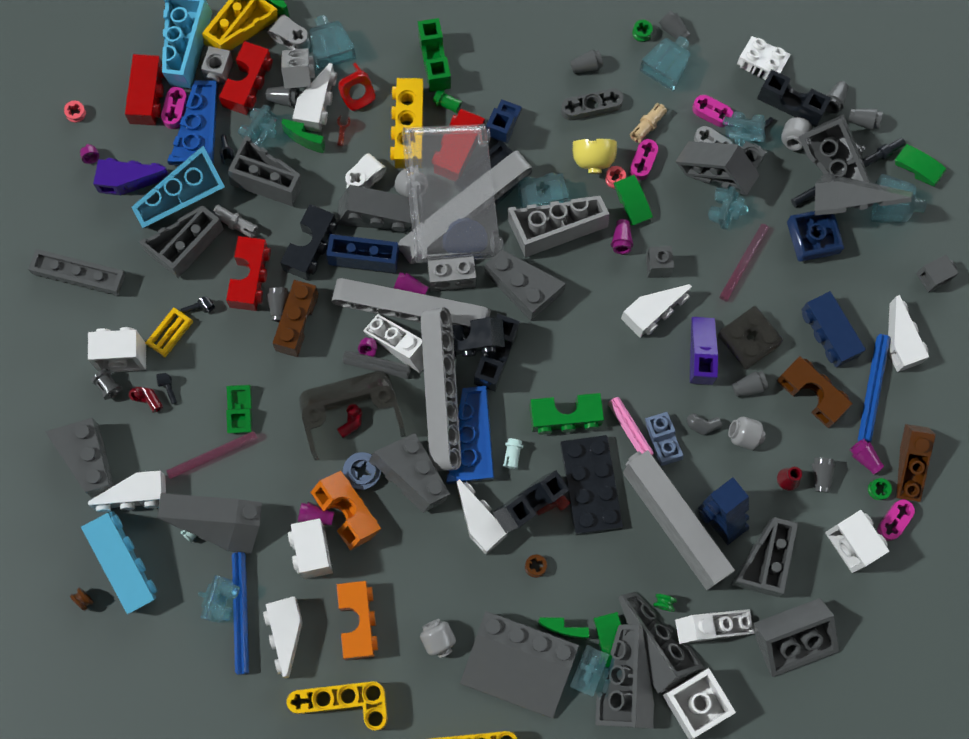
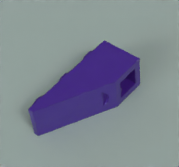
[93,158,169,195]
[689,317,718,385]

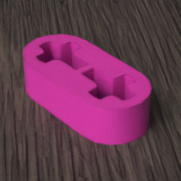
[161,87,188,129]
[692,95,733,127]
[629,139,658,181]
[877,500,915,541]

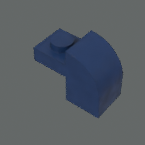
[485,99,522,143]

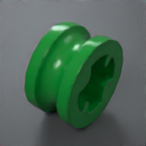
[632,19,653,42]
[868,478,892,500]
[653,594,677,612]

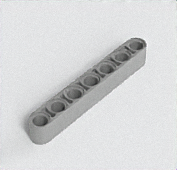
[398,150,532,264]
[331,278,491,332]
[421,307,461,472]

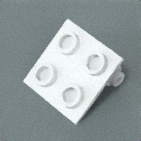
[737,36,791,80]

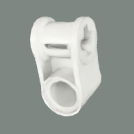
[345,153,387,188]

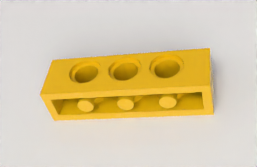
[390,78,424,169]

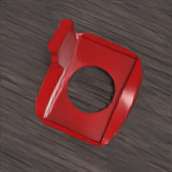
[338,63,376,111]

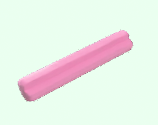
[608,397,654,455]

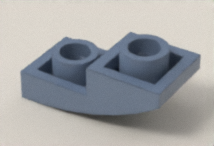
[645,412,684,466]

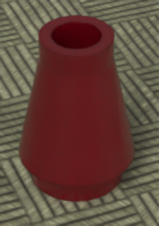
[777,467,802,491]

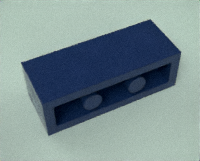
[326,234,399,273]
[801,291,866,368]

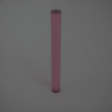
[719,224,769,301]
[166,431,258,479]

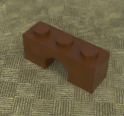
[272,280,319,357]
[777,356,853,428]

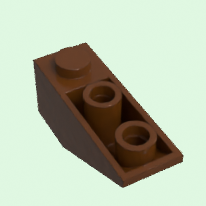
[896,424,936,502]

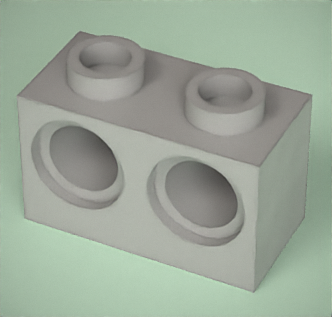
[281,48,315,89]
[428,256,476,291]

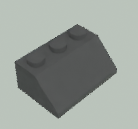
[753,598,839,677]

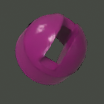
[80,144,100,164]
[358,337,378,357]

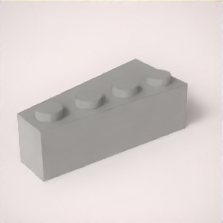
[508,196,609,258]

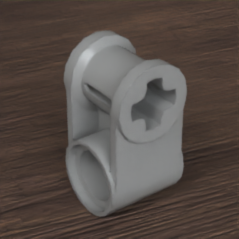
[268,15,311,50]

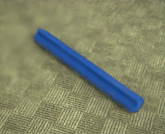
[858,334,890,442]
[232,552,249,675]

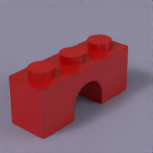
[219,41,273,115]
[226,236,271,311]

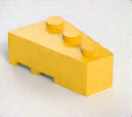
[202,0,277,51]

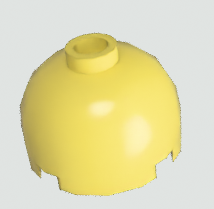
[572,139,617,174]

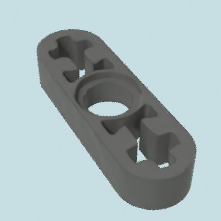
[561,89,623,120]

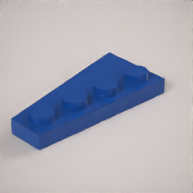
[167,81,218,165]
[446,386,494,484]

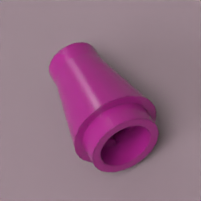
[611,219,634,254]
[393,272,429,295]
[850,439,884,474]
[297,502,334,525]

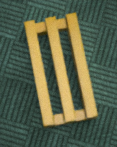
[145,307,193,358]

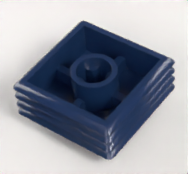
[787,211,844,262]

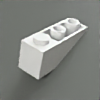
[293,63,337,133]
[621,284,692,337]
[888,295,929,372]
[363,314,424,373]
[88,471,166,512]
[457,479,508,555]
[263,596,303,678]
[675,609,755,644]

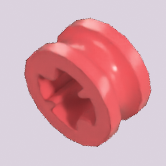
[64,101,86,123]
[605,166,626,189]

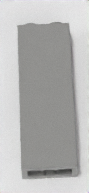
[623,450,735,590]

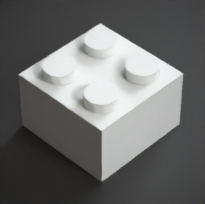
[88,327,146,372]
[825,510,889,573]
[288,518,333,579]
[663,668,736,739]

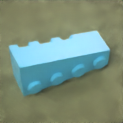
[162,0,213,88]
[131,146,225,228]
[81,511,158,614]

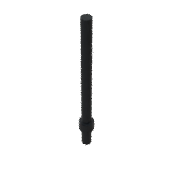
[791,138,906,207]

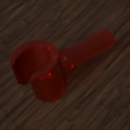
[337,115,351,146]
[537,495,570,516]

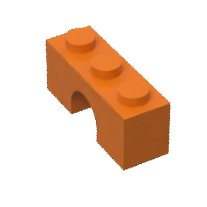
[310,471,381,551]
[337,581,378,660]

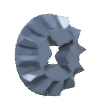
[343,452,381,490]

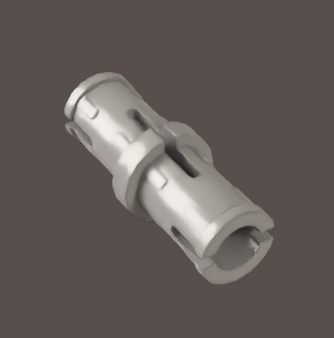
[213,204,258,238]

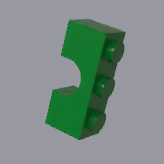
[417,18,451,92]
[529,393,604,435]

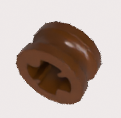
[525,554,547,578]
[70,587,94,611]

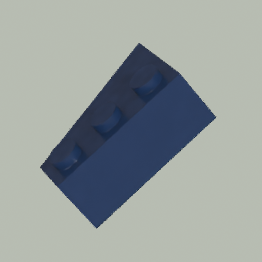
[698,477,749,545]

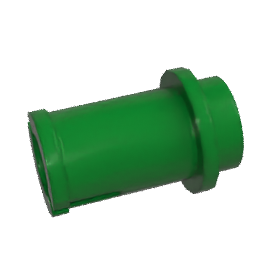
[433,90,462,114]

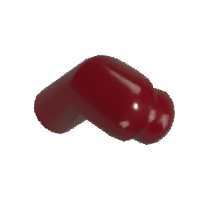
[129,387,163,413]
[337,404,362,438]

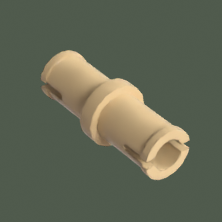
[630,103,667,143]

